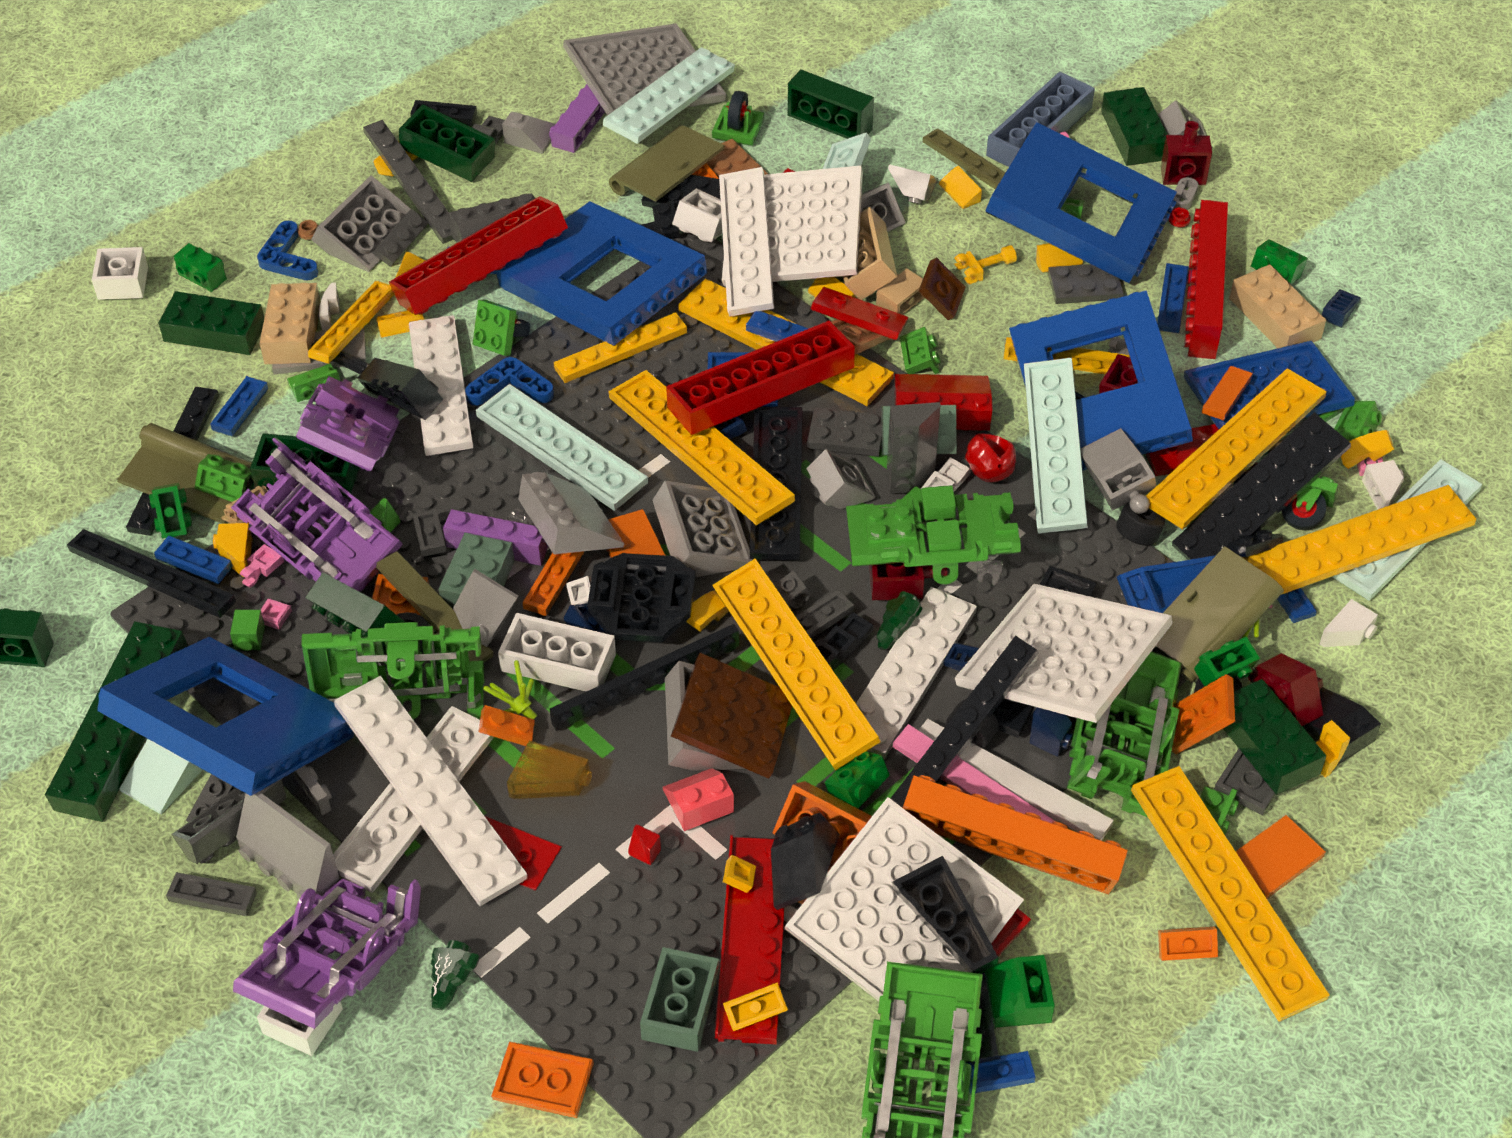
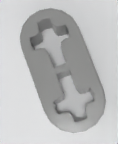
[1173,177,1198,210]

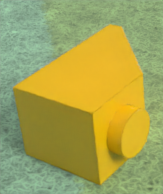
[213,523,253,577]

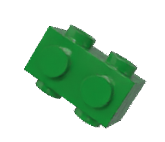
[1250,239,1308,285]
[174,243,227,292]
[149,483,192,539]
[1194,637,1260,687]
[824,751,890,809]

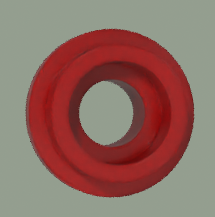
[1168,207,1191,227]

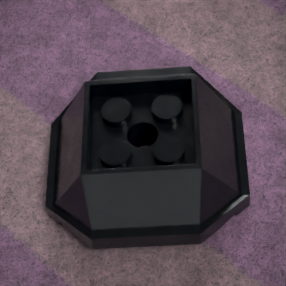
[587,553,696,643]

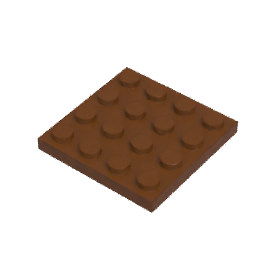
[671,653,792,779]

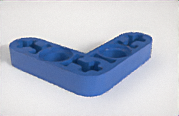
[257,220,318,281]
[465,357,554,406]

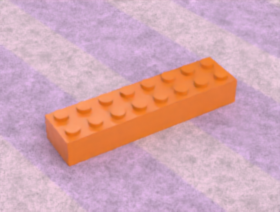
[903,775,1128,895]

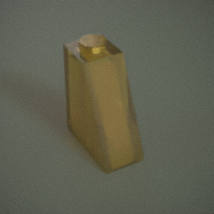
[507,740,592,799]

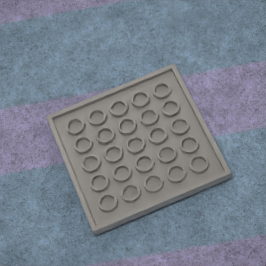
[563,23,726,115]

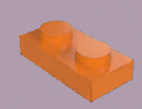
[478,705,535,747]
[1158,927,1218,961]

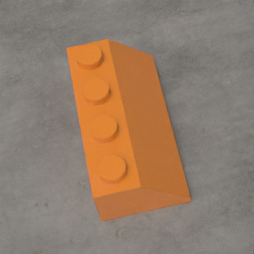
[772,781,872,861]

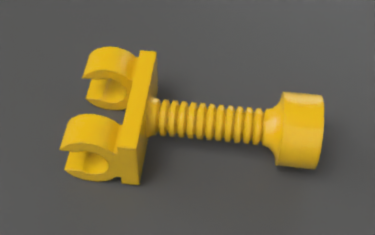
[954,245,1017,284]

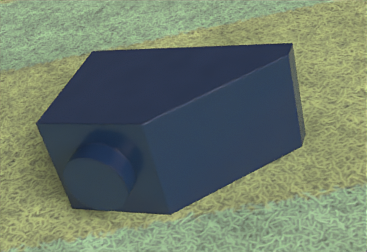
[1029,707,1073,757]

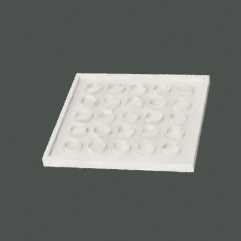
[722,166,863,286]
[955,584,1173,723]
[785,797,1024,1002]

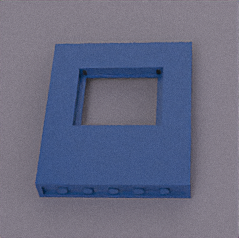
[985,122,1177,283]
[496,201,707,346]
[1009,290,1193,471]
[97,637,354,796]

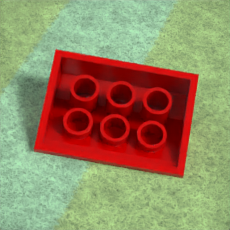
[895,374,992,431]

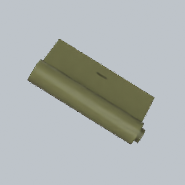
[609,125,725,202]
[117,423,253,524]
[1155,546,1284,683]

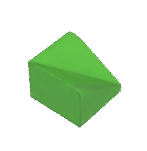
[369,498,400,532]

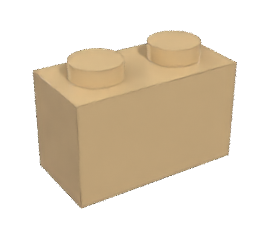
[876,268,924,315]

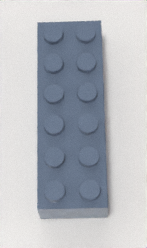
[986,71,1095,167]

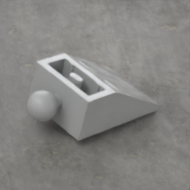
[1080,428,1156,514]

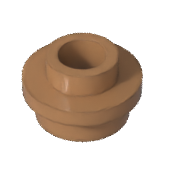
[298,220,319,240]

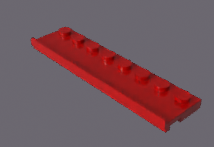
[715,835,785,1045]

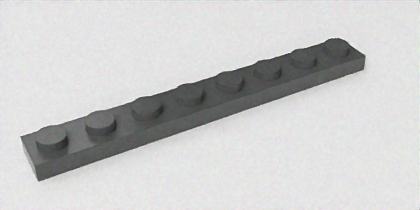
[363,120,454,244]

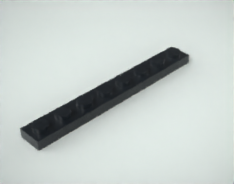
[126,386,219,536]
[67,529,236,618]
[550,624,739,731]
[890,635,1038,808]

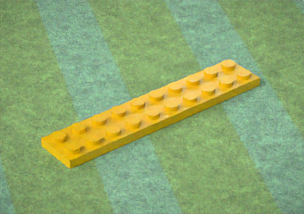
[678,278,894,407]
[1146,368,1327,530]
[608,370,795,525]
[1242,485,1476,595]
[712,559,881,770]
[1131,766,1330,1022]

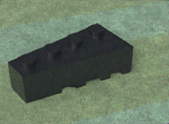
[357,358,443,420]
[892,856,999,974]

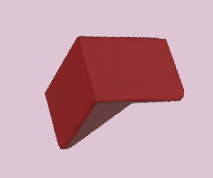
[628,824,661,865]

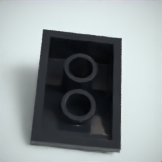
[1302,687,1381,765]
[771,812,840,910]

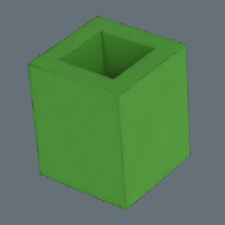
[230,610,265,651]

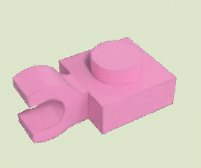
[240,544,284,588]

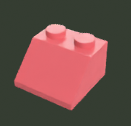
[663,768,734,831]

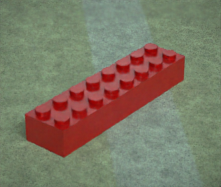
[389,196,568,315]
[1184,200,1228,359]
[666,320,855,435]

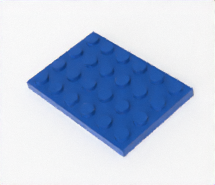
[1183,340,1355,429]

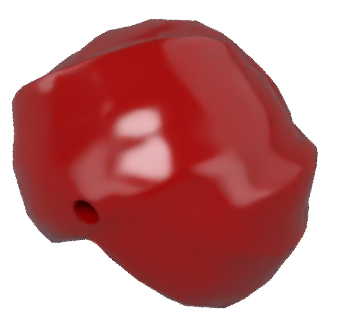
[965,434,1016,482]

